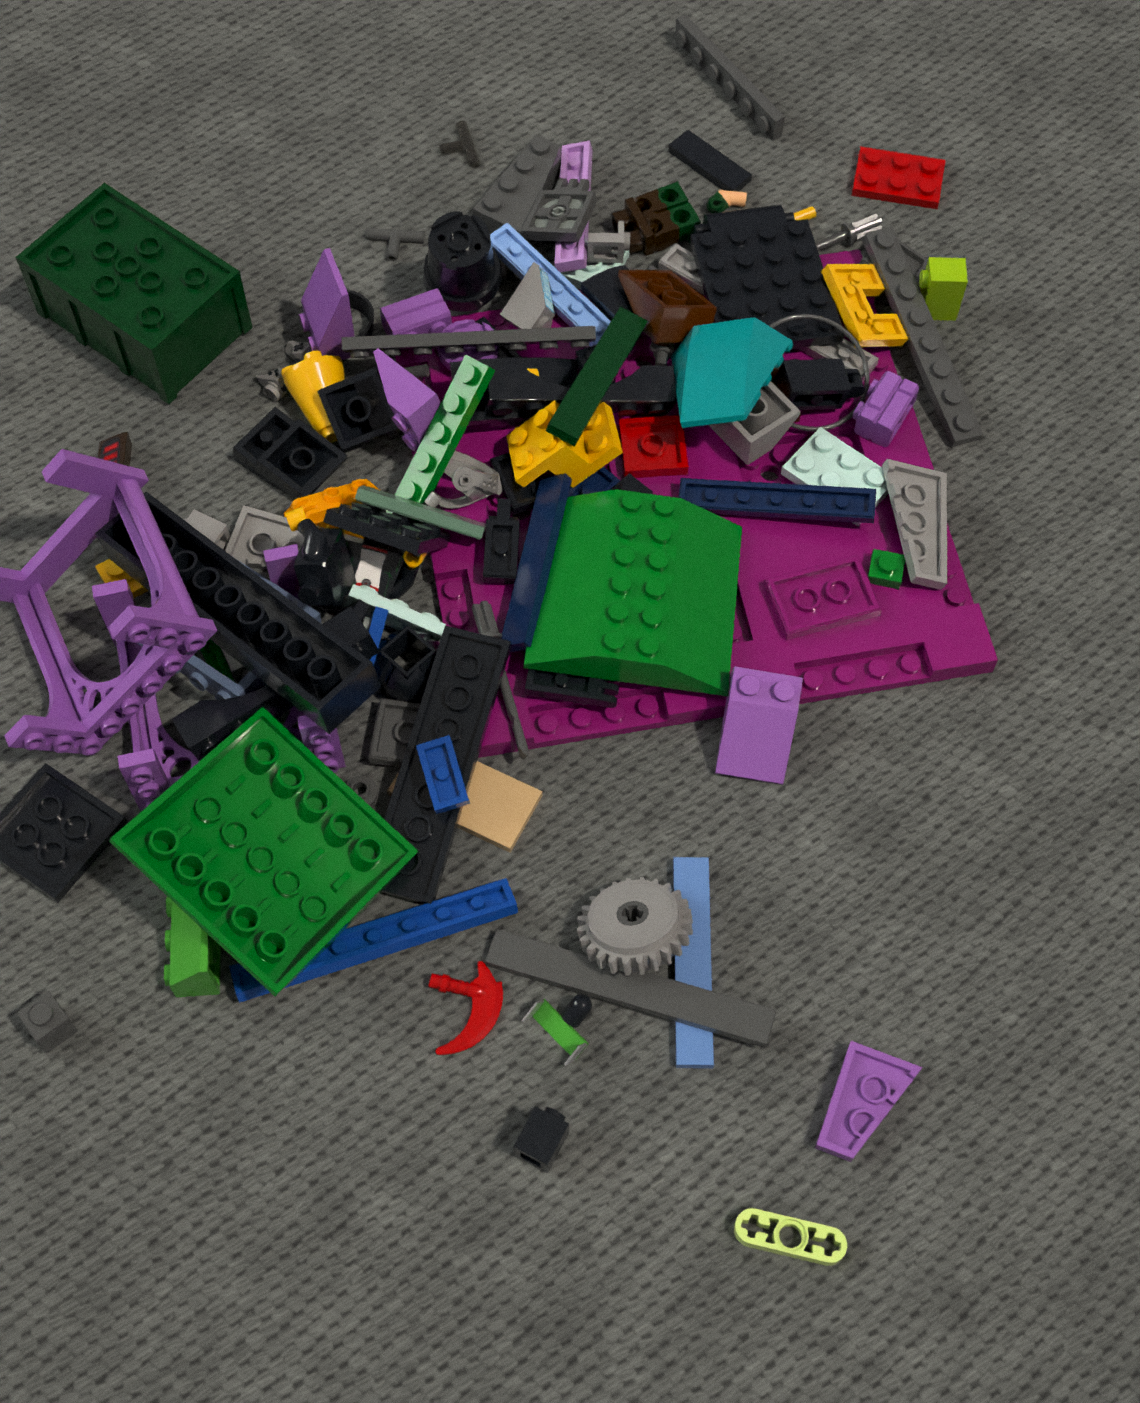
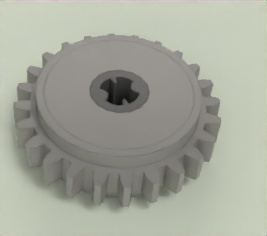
[577,877,693,976]

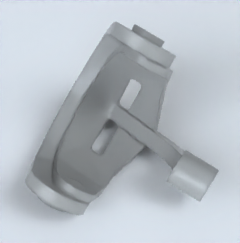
[424,450,503,509]

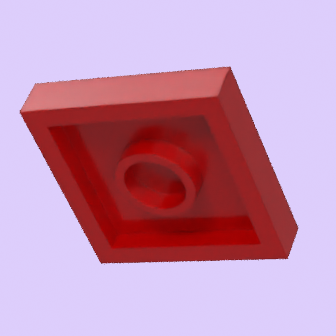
[618,415,689,478]

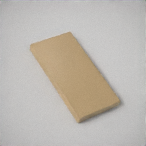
[387,761,542,853]

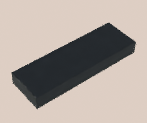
[668,130,752,192]

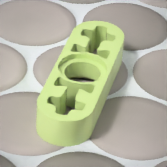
[734,1208,847,1266]

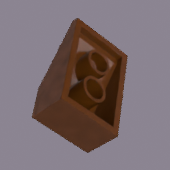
[618,270,717,346]

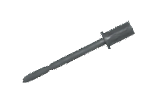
[816,213,883,251]
[471,601,529,760]

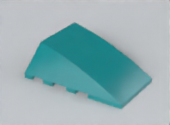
[671,317,793,428]

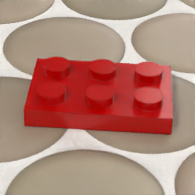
[851,146,946,209]

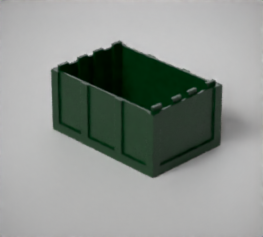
[16,183,253,404]

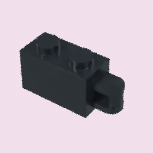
[774,358,865,410]

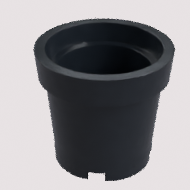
[423,211,502,312]

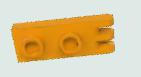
[291,479,379,524]

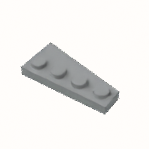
[882,459,947,590]
[225,505,366,569]

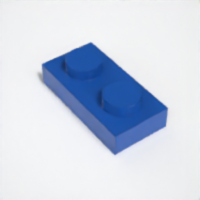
[416,735,470,814]

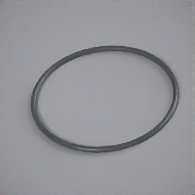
[770,314,870,431]

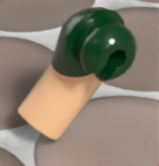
[707,190,747,213]

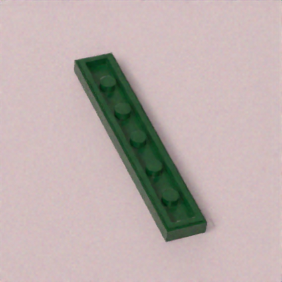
[546,306,648,446]

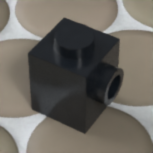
[513,1106,569,1173]

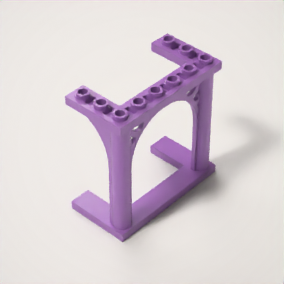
[0,449,217,756]
[92,544,346,811]

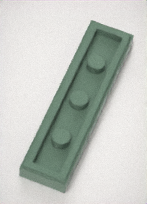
[355,485,486,540]

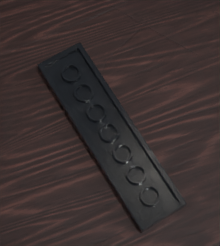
[381,625,512,904]

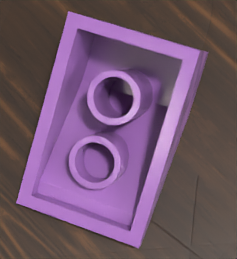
[298,248,355,360]
[373,348,441,452]
[715,666,803,785]

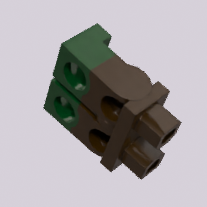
[612,181,701,256]

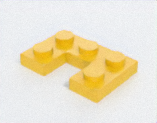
[821,264,909,347]

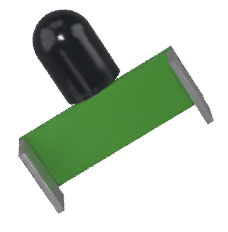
[522,994,592,1066]

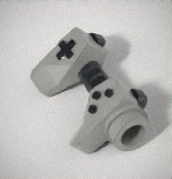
[256,341,311,402]

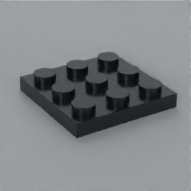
[323,502,450,555]
[0,763,128,903]

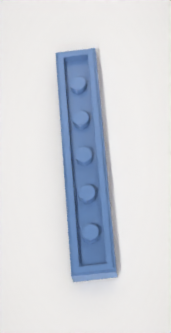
[673,857,714,1069]

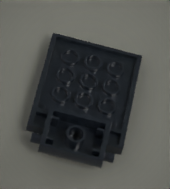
[690,204,844,349]

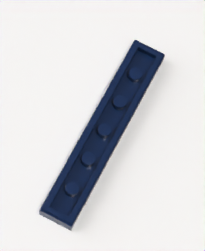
[501,473,572,652]
[678,478,876,523]

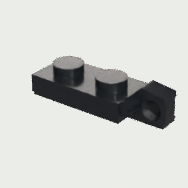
[483,498,520,584]

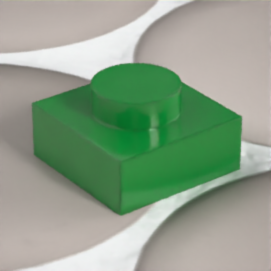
[868,549,905,589]

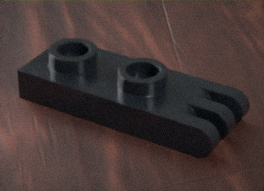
[525,669,620,708]

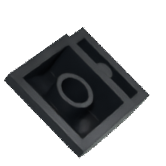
[233,407,348,498]

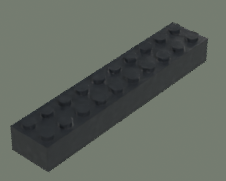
[95,492,381,734]

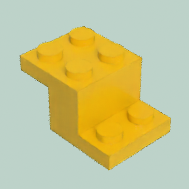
[506,400,623,488]

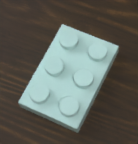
[781,427,888,526]

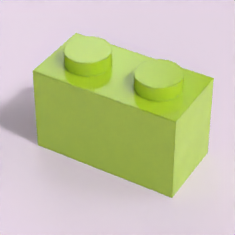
[919,257,968,321]

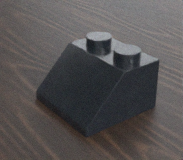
[317,366,398,450]

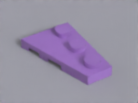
[815,1041,922,1162]

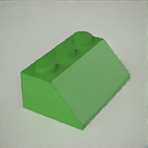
[164,896,221,997]

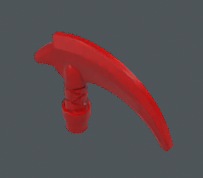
[428,961,503,1055]

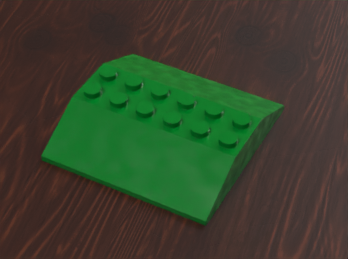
[523,489,742,696]
[109,707,418,997]

